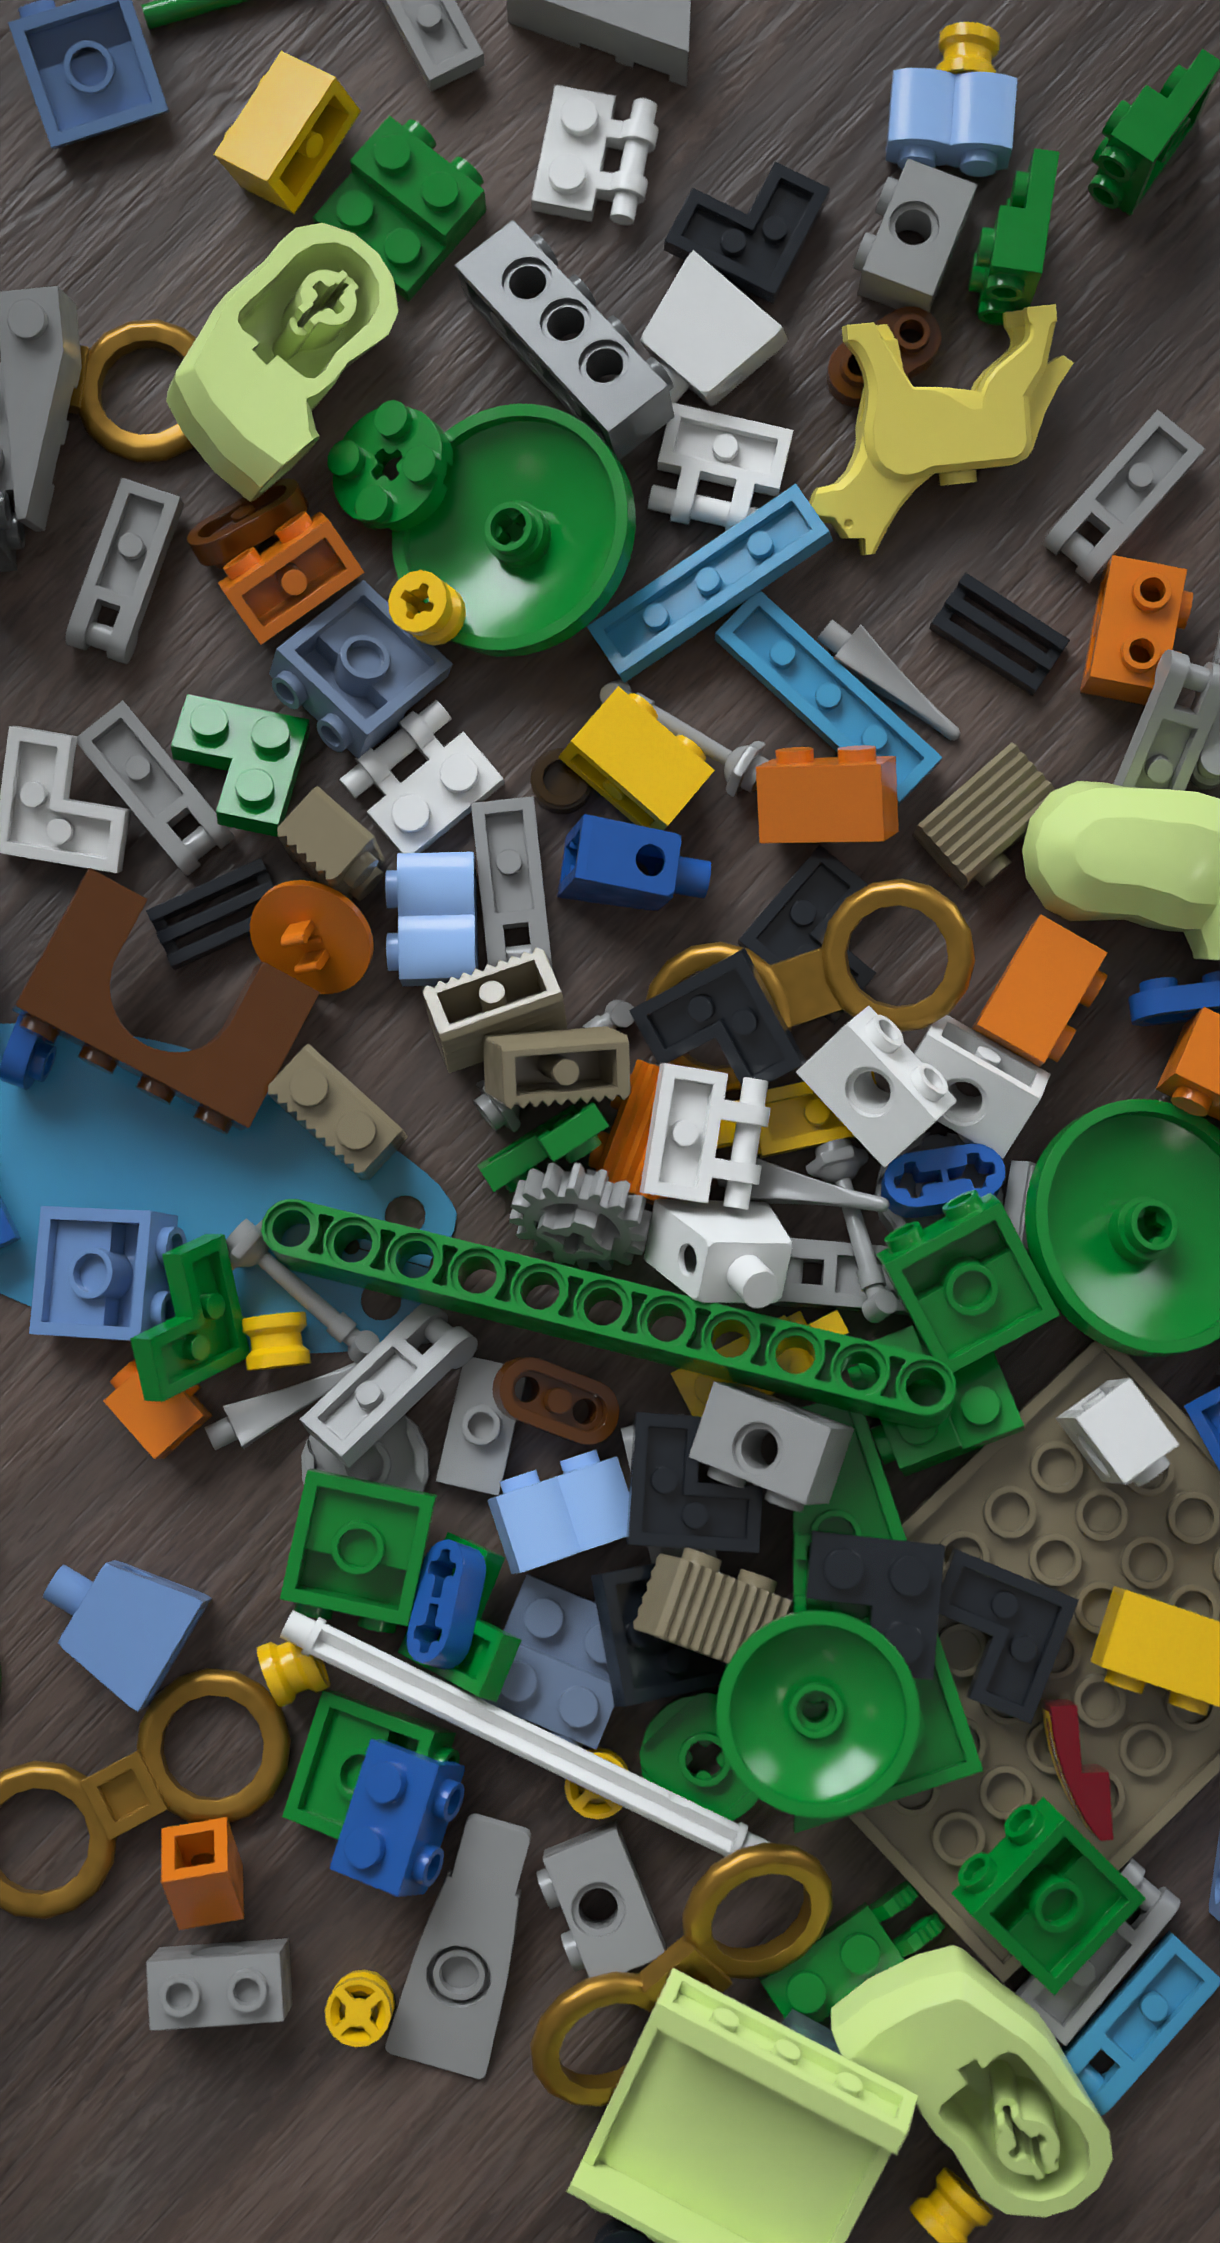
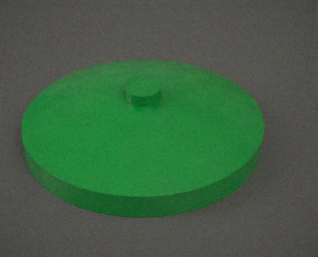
[392,404,636,657]
[1025,1099,1220,1357]

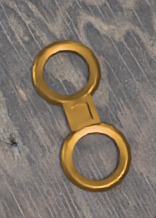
[68,319,196,463]
[646,879,975,1092]
[0,1668,291,1919]
[530,1842,833,2107]

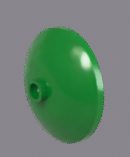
[716,1610,920,1818]

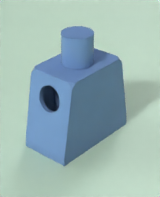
[43,1560,212,1712]

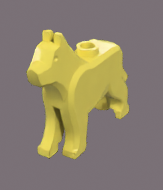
[809,304,1073,555]

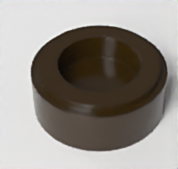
[530,748,593,814]

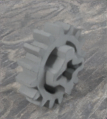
[509,1163,652,1270]

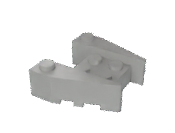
[0,286,82,532]

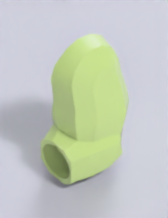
[166,223,399,502]
[1022,781,1220,961]
[831,1945,1113,2217]

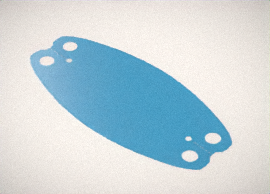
[0,1024,457,1353]

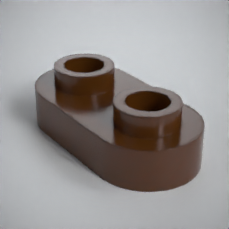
[826,306,941,407]
[187,478,309,569]
[492,1357,619,1445]

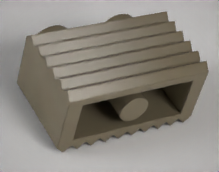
[912,742,1056,891]
[277,786,385,901]
[423,947,568,1073]
[483,1026,631,1109]
[268,1044,408,1180]
[633,1547,794,1664]

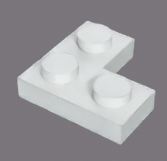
[0,726,131,873]

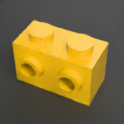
[213,51,361,214]
[558,686,715,830]
[1090,1586,1220,1716]

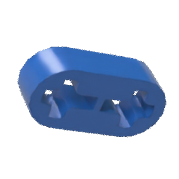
[881,1144,1005,1218]
[406,1539,486,1670]

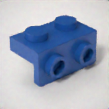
[329,1739,465,1897]

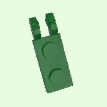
[759,1880,945,2035]

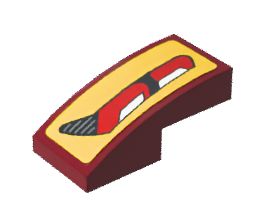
[1041,1699,1114,1841]

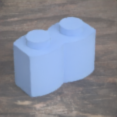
[886,68,1017,177]
[385,852,478,986]
[487,1450,629,1574]

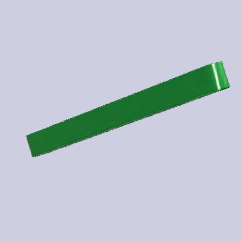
[261,1199,956,1429]

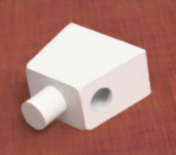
[640,250,788,406]
[644,1199,792,1308]

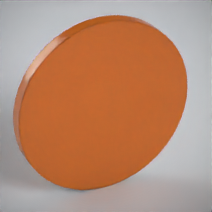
[250,880,374,994]

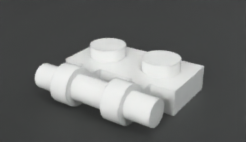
[531,85,659,225]
[648,403,793,532]
[339,700,505,853]
[639,1063,771,1210]

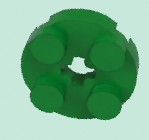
[327,400,453,532]
[639,1690,759,1821]

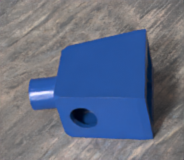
[557,814,711,911]

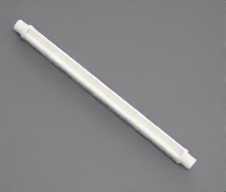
[280,1610,770,1858]

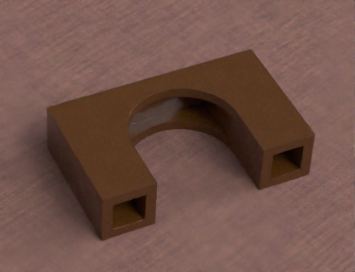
[12,868,320,1135]

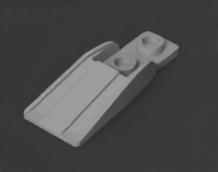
[386,1814,531,2079]

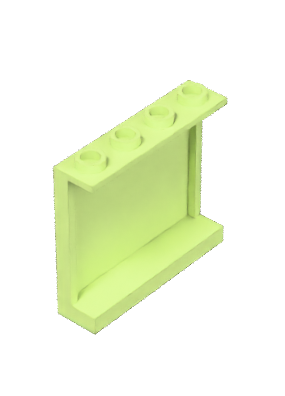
[567,1968,918,2243]

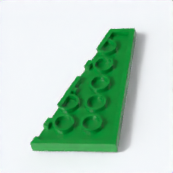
[793,1403,984,1834]

